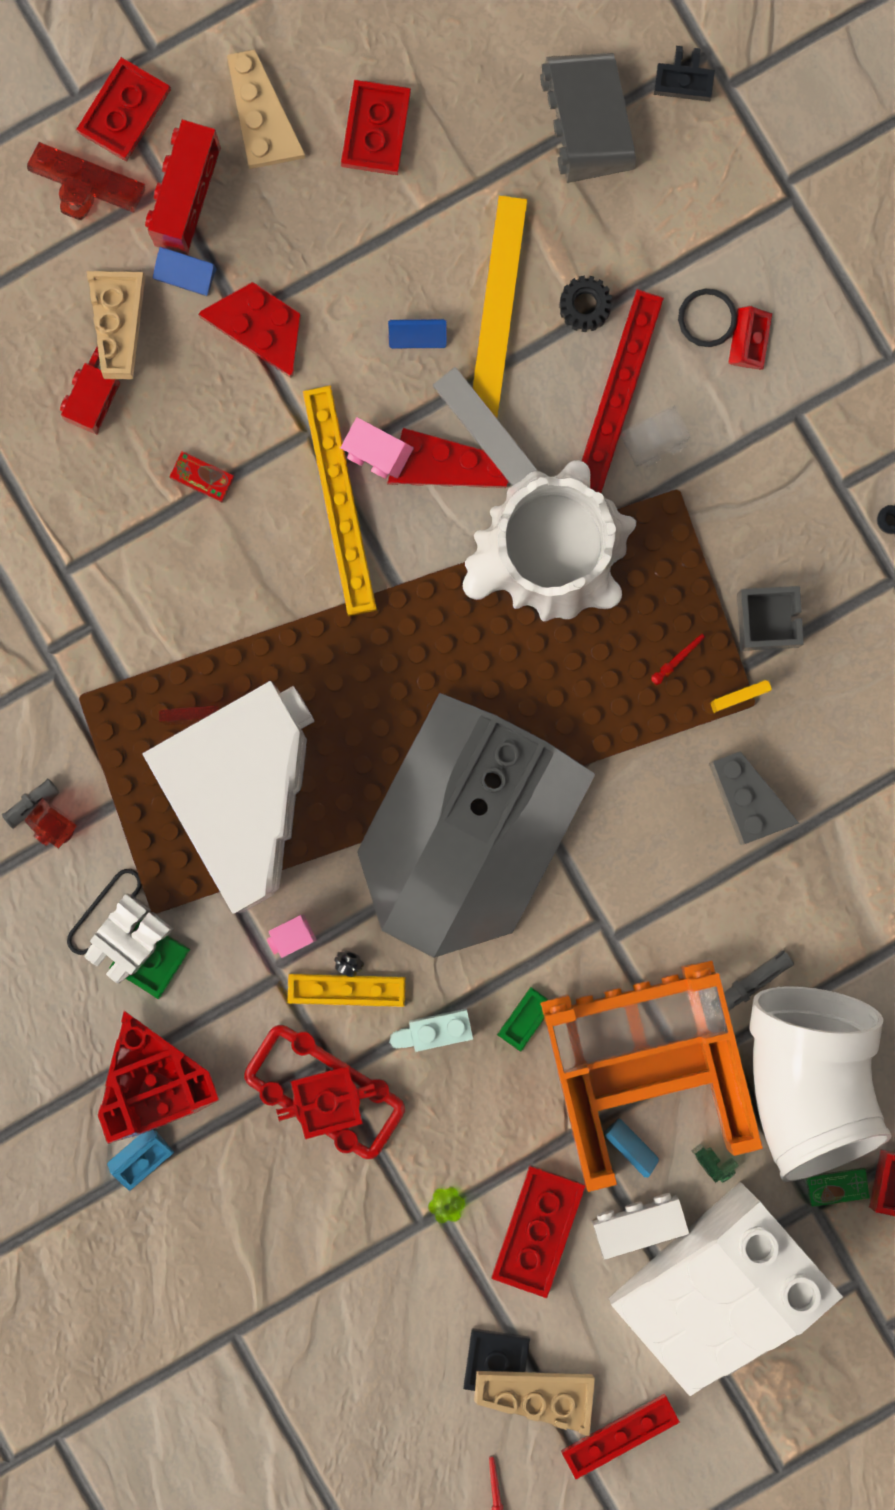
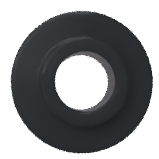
[877,505,895,534]

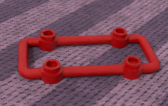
[244,1025,405,1160]

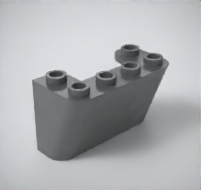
[540,53,636,183]

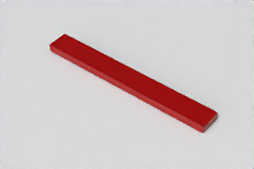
[582,289,664,493]

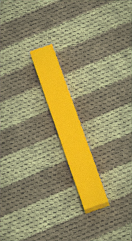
[472,195,527,418]
[303,385,377,616]

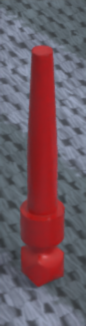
[651,634,705,685]
[489,1457,504,1510]

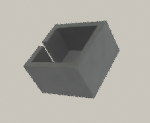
[737,586,804,651]

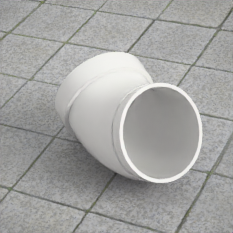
[749,987,892,1182]

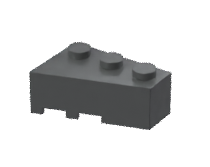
[709,752,799,845]

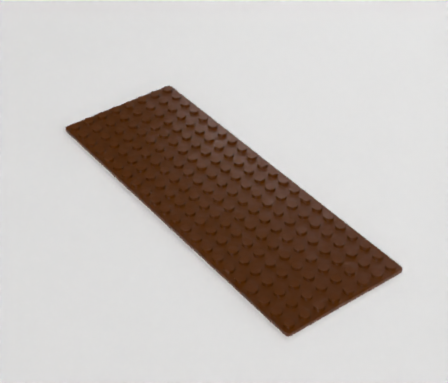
[79,489,755,914]

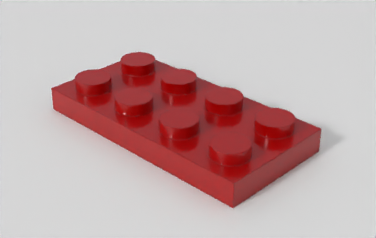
[491,1165,585,1298]

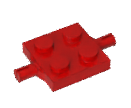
[276,1066,377,1139]

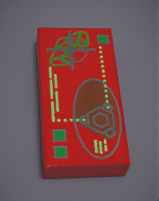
[169,451,235,503]

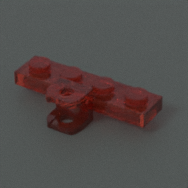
[27,142,145,220]

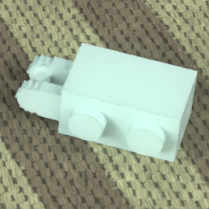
[389,1008,473,1052]

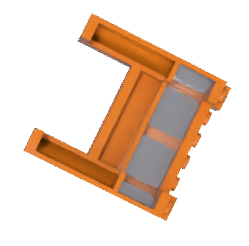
[541,961,763,1192]

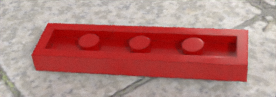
[561,1393,680,1479]

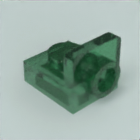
[691,1144,739,1183]

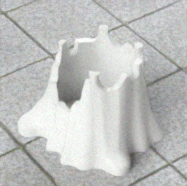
[463,460,636,622]

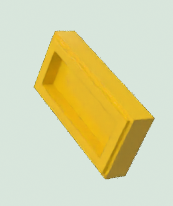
[711,680,772,713]

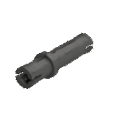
[712,950,794,1016]

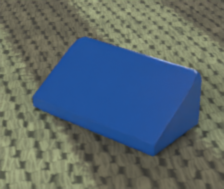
[152,247,216,296]
[388,319,447,349]

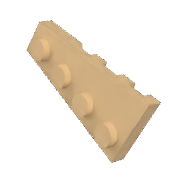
[227,50,305,169]
[474,1371,595,1436]

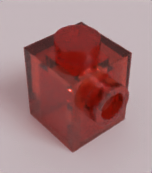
[24,798,77,849]

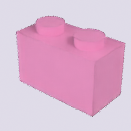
[341,417,413,479]
[267,914,317,958]

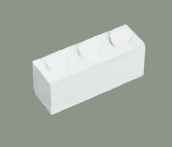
[592,1193,689,1260]

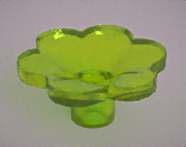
[428,1187,465,1223]

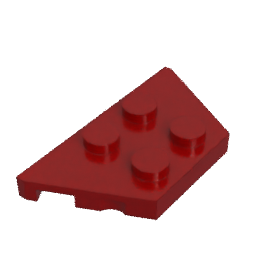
[198,282,301,378]

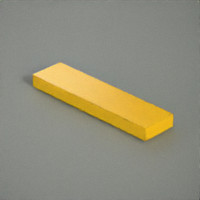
[287,974,406,1007]

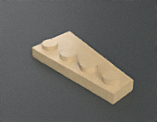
[86,271,145,379]

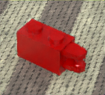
[60,347,120,435]

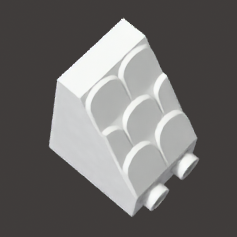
[142,681,315,914]
[608,1182,843,1396]

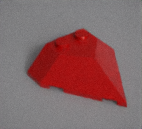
[98,1011,220,1144]

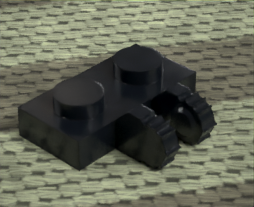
[654,46,715,102]

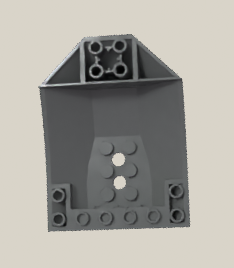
[357,693,595,958]

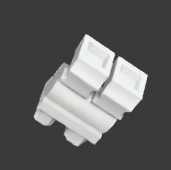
[85,893,174,984]

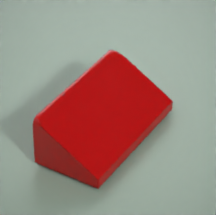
[729,306,772,370]

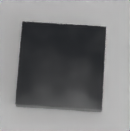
[463,1328,530,1391]

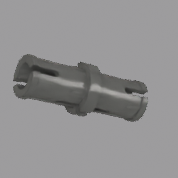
[2,778,60,829]

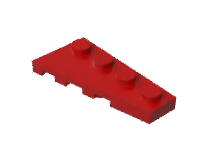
[387,428,508,488]

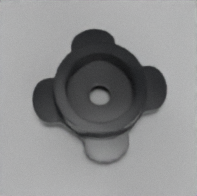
[334,951,364,977]

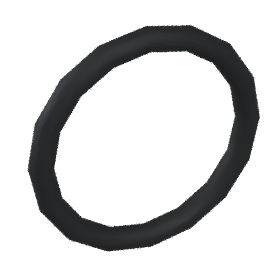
[678,288,737,347]

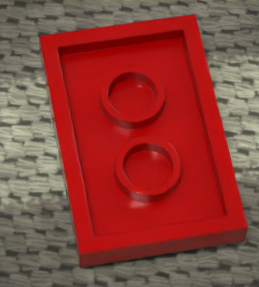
[76,57,171,162]
[341,80,411,176]

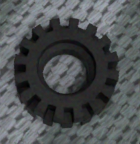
[559,275,612,332]

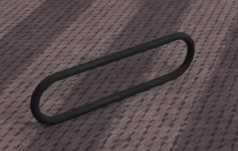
[67,869,142,955]

